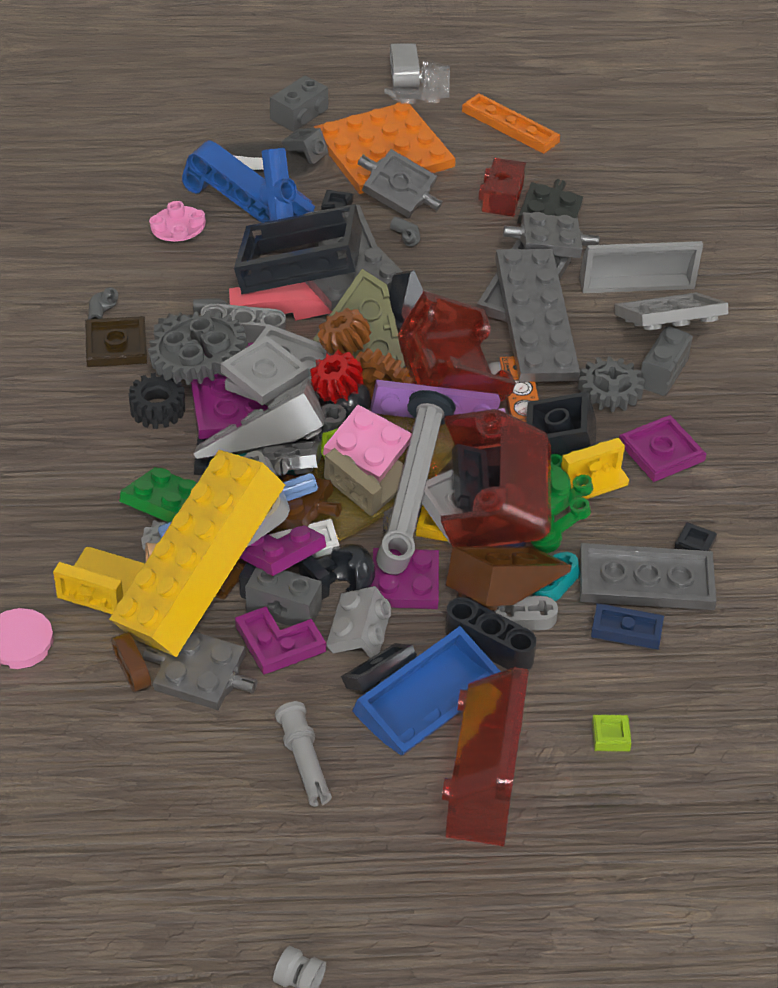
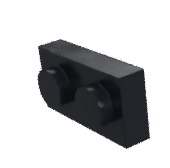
[341,643,417,693]

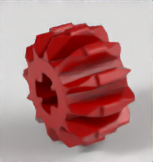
[310,349,364,404]

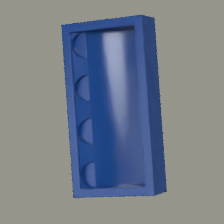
[352,626,505,756]

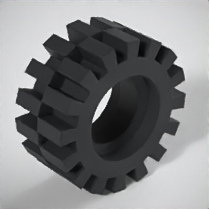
[128,373,186,429]

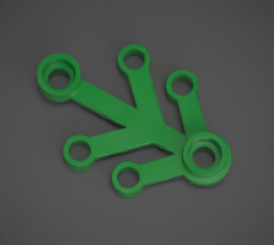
[509,454,594,553]

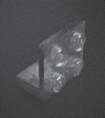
[385,60,450,104]

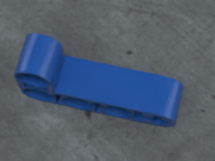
[182,140,270,223]

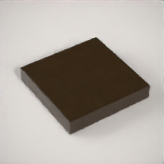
[85,316,147,367]

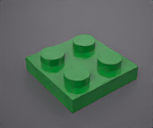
[119,467,197,522]

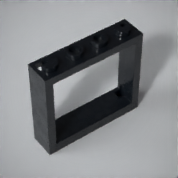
[234,204,363,294]

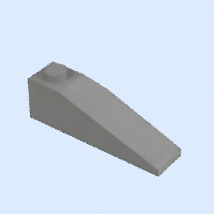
[193,379,325,459]

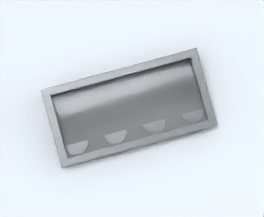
[579,241,703,293]

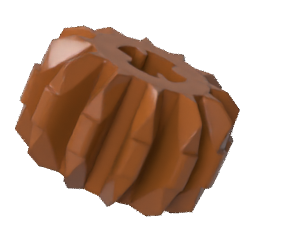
[318,308,371,355]

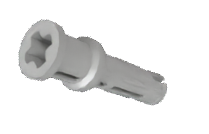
[275,701,332,807]

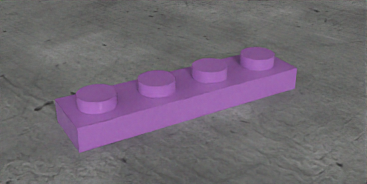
[370,380,500,427]

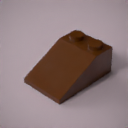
[446,546,572,610]

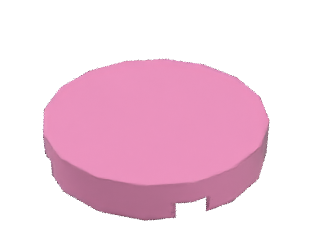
[0,608,54,669]

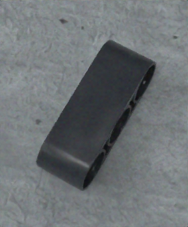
[445,597,537,673]

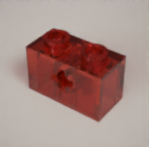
[479,157,526,217]

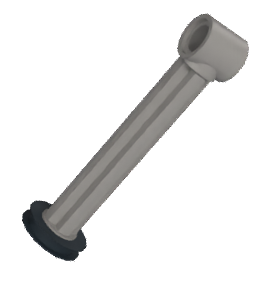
[376,390,456,575]

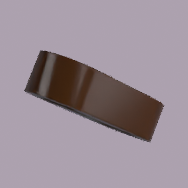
[111,632,151,692]

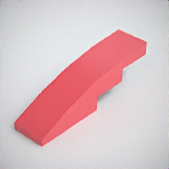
[229,282,332,321]

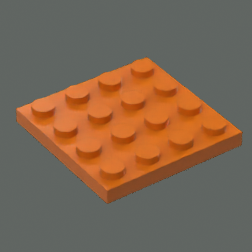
[314,101,456,194]

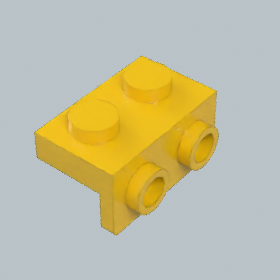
[561,438,629,499]

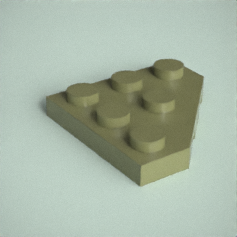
[313,269,405,368]

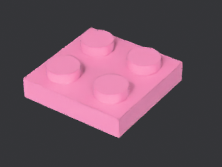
[323,405,412,483]

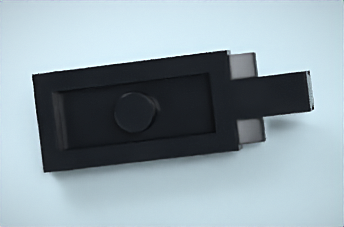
[452,443,491,530]

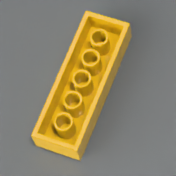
[109,450,285,657]

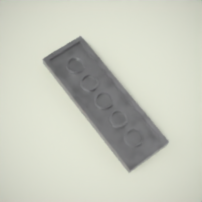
[495,249,580,382]

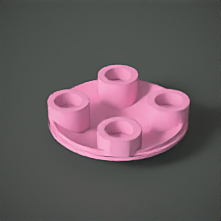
[149,201,206,242]

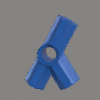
[260,148,315,221]

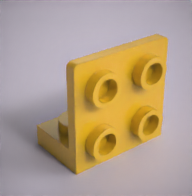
[53,547,145,614]

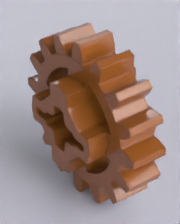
[355,348,414,401]

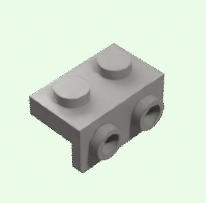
[326,586,391,658]

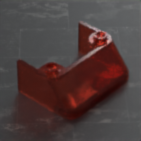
[441,409,551,547]
[442,667,529,846]

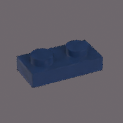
[591,603,664,650]

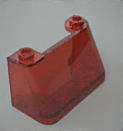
[398,291,516,401]

